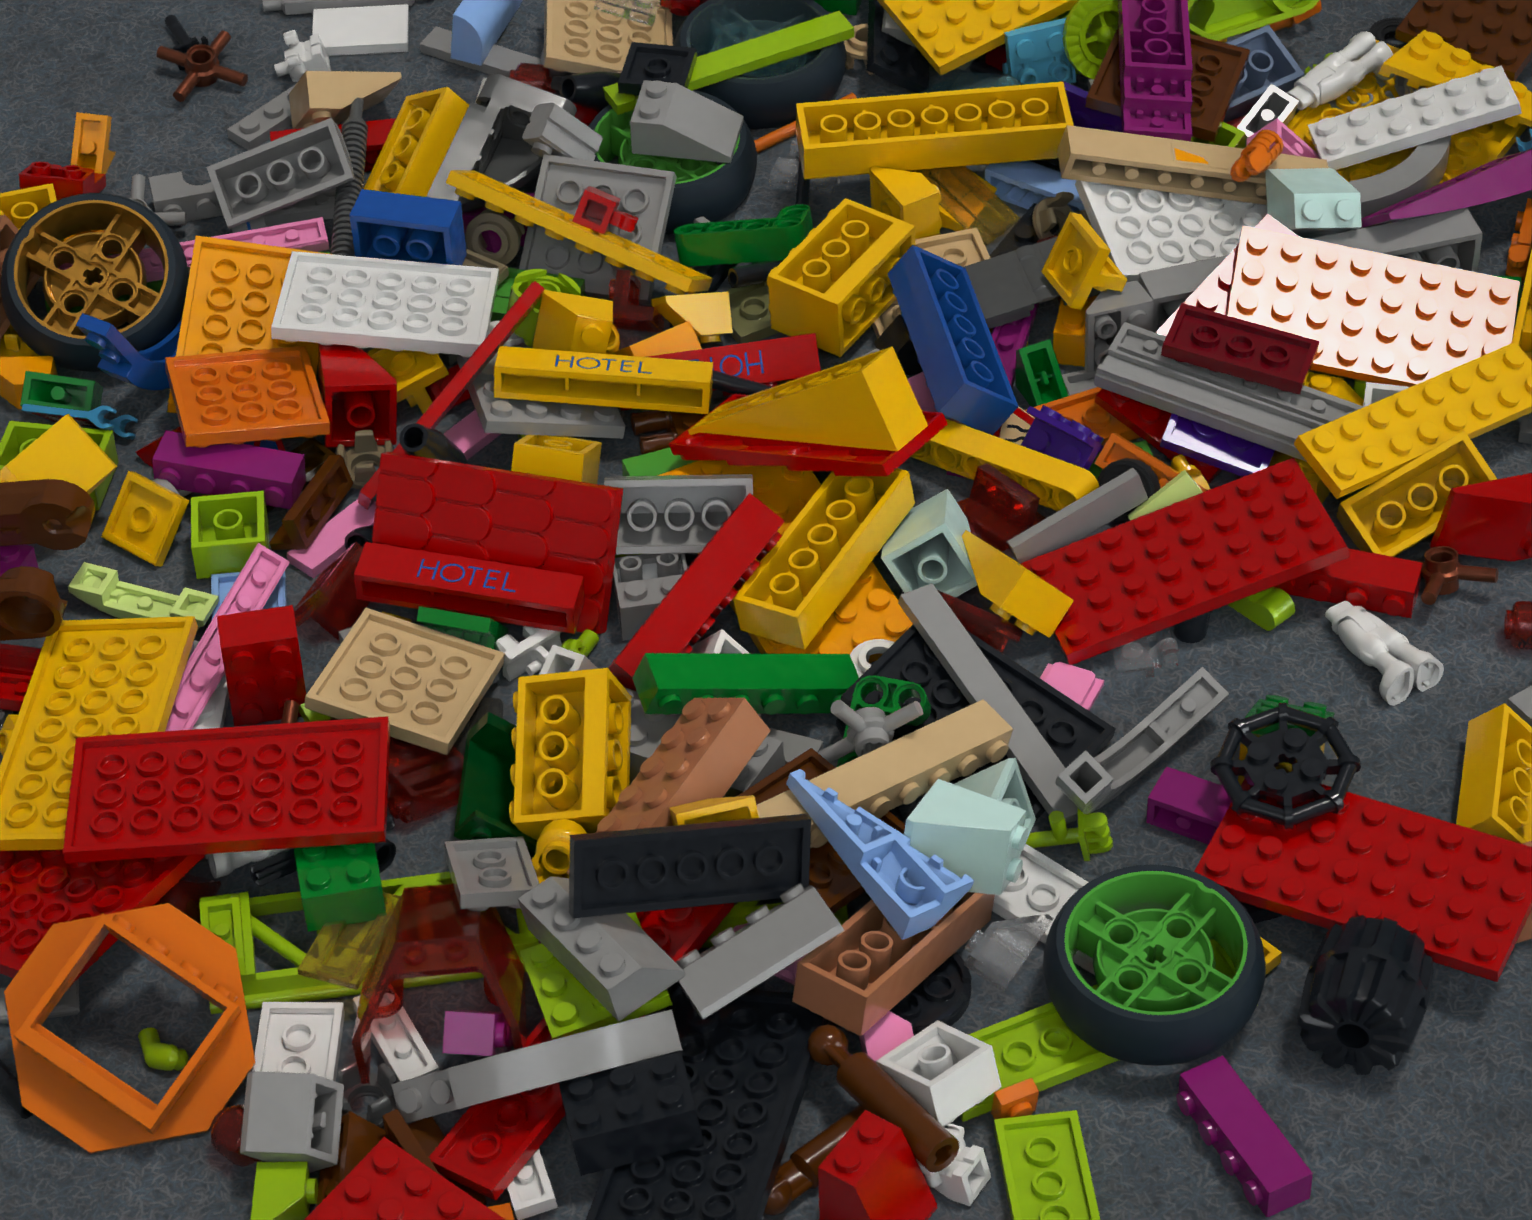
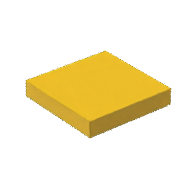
[101,471,190,567]

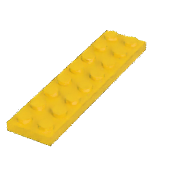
[446,170,713,295]
[1293,342,1532,499]

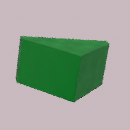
[1015,339,1069,407]

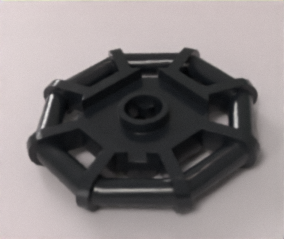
[1210,703,1361,829]

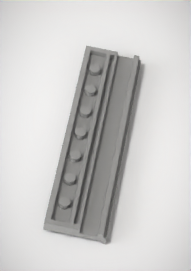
[1094,322,1364,462]

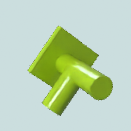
[1026,807,1113,861]

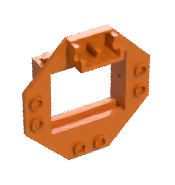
[4,903,256,1154]

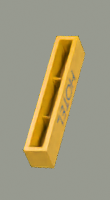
[494,346,713,414]

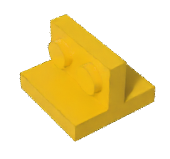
[1041,212,1127,310]
[366,348,449,414]

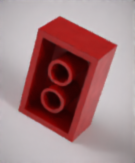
[217,605,307,726]

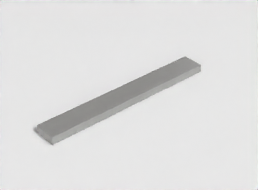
[898,583,1078,824]

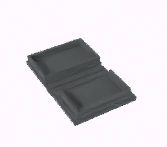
[964,226,1101,329]

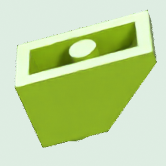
[250,1161,318,1220]

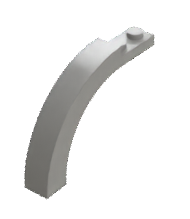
[1349,75,1452,218]
[1055,667,1229,814]
[391,1010,682,1123]

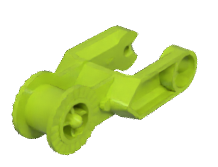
[1048,0,1319,79]

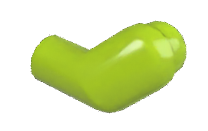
[561,629,599,657]
[138,1028,188,1071]

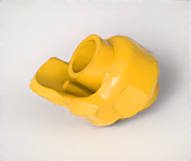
[531,819,587,884]

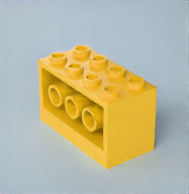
[767,198,916,357]
[509,668,631,841]

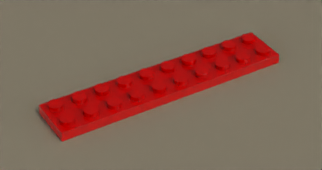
[429,903,734,1201]

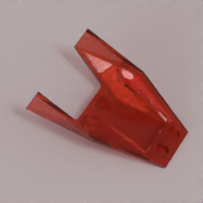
[352,884,526,1084]

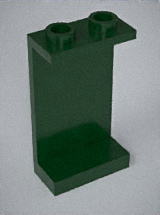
[454,712,537,858]

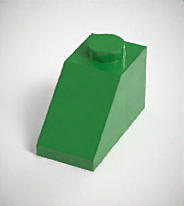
[20,371,103,412]

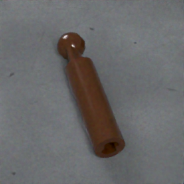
[807,1025,960,1173]
[763,1104,865,1216]

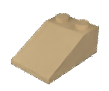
[289,71,402,129]

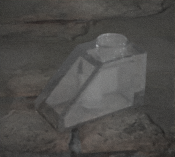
[964,914,1054,992]

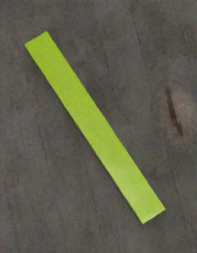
[603,11,854,115]

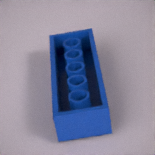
[888,245,1019,435]

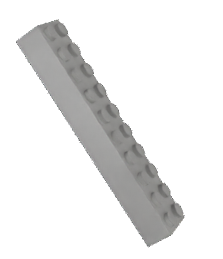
[1139,208,1483,332]

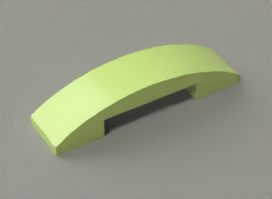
[68,562,219,627]

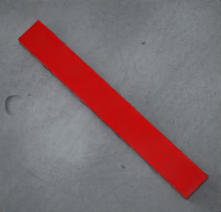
[357,281,545,510]

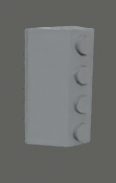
[206,118,355,229]
[604,474,753,554]
[518,877,685,1021]
[676,883,844,1019]

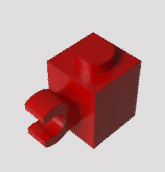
[572,186,639,234]

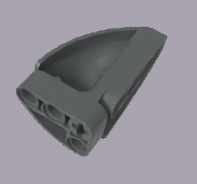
[426,74,577,214]

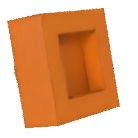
[991,1078,1039,1119]

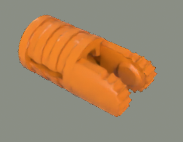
[1230,130,1284,183]

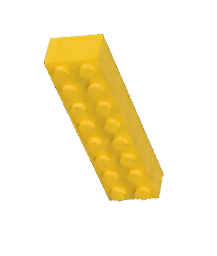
[796,81,1074,179]

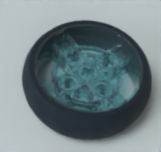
[673,0,846,129]

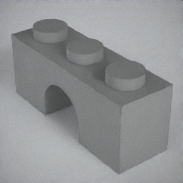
[149,171,223,222]

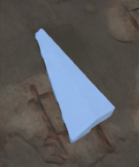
[786,769,974,940]

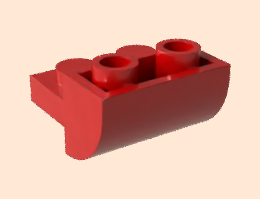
[19,161,106,201]

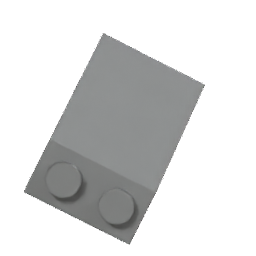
[630,80,744,163]

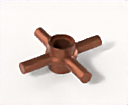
[157,30,248,102]
[1412,546,1499,605]

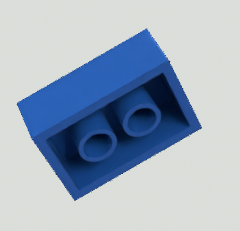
[349,189,467,266]

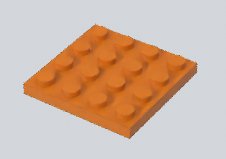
[165,346,330,448]

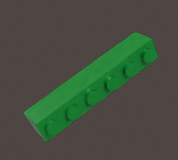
[632,653,859,715]

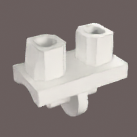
[495,626,562,682]

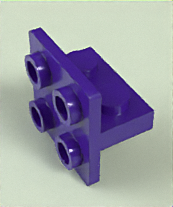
[1021,405,1104,470]

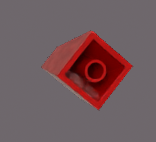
[318,343,397,447]
[818,1110,937,1220]

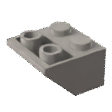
[1085,280,1154,372]
[613,553,687,641]
[240,1071,344,1173]

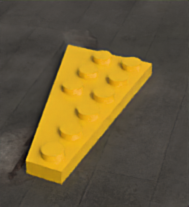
[1378,30,1532,127]

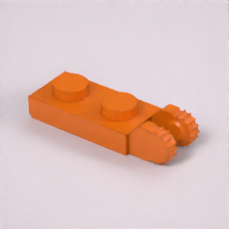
[1505,198,1532,283]

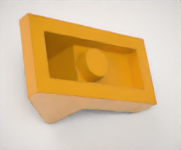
[70,112,115,174]

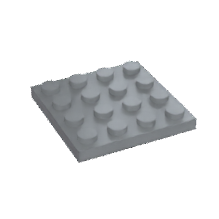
[519,154,677,305]
[456,352,626,439]

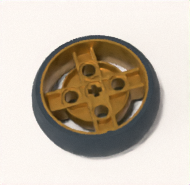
[1,193,189,372]

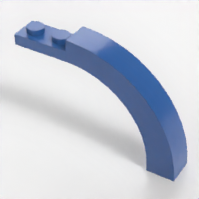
[76,313,182,390]

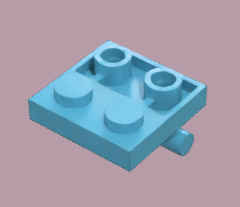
[1002,18,1076,86]

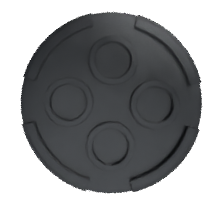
[890,952,971,1035]

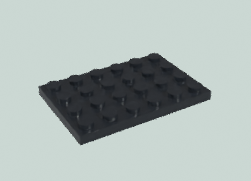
[841,625,1116,821]

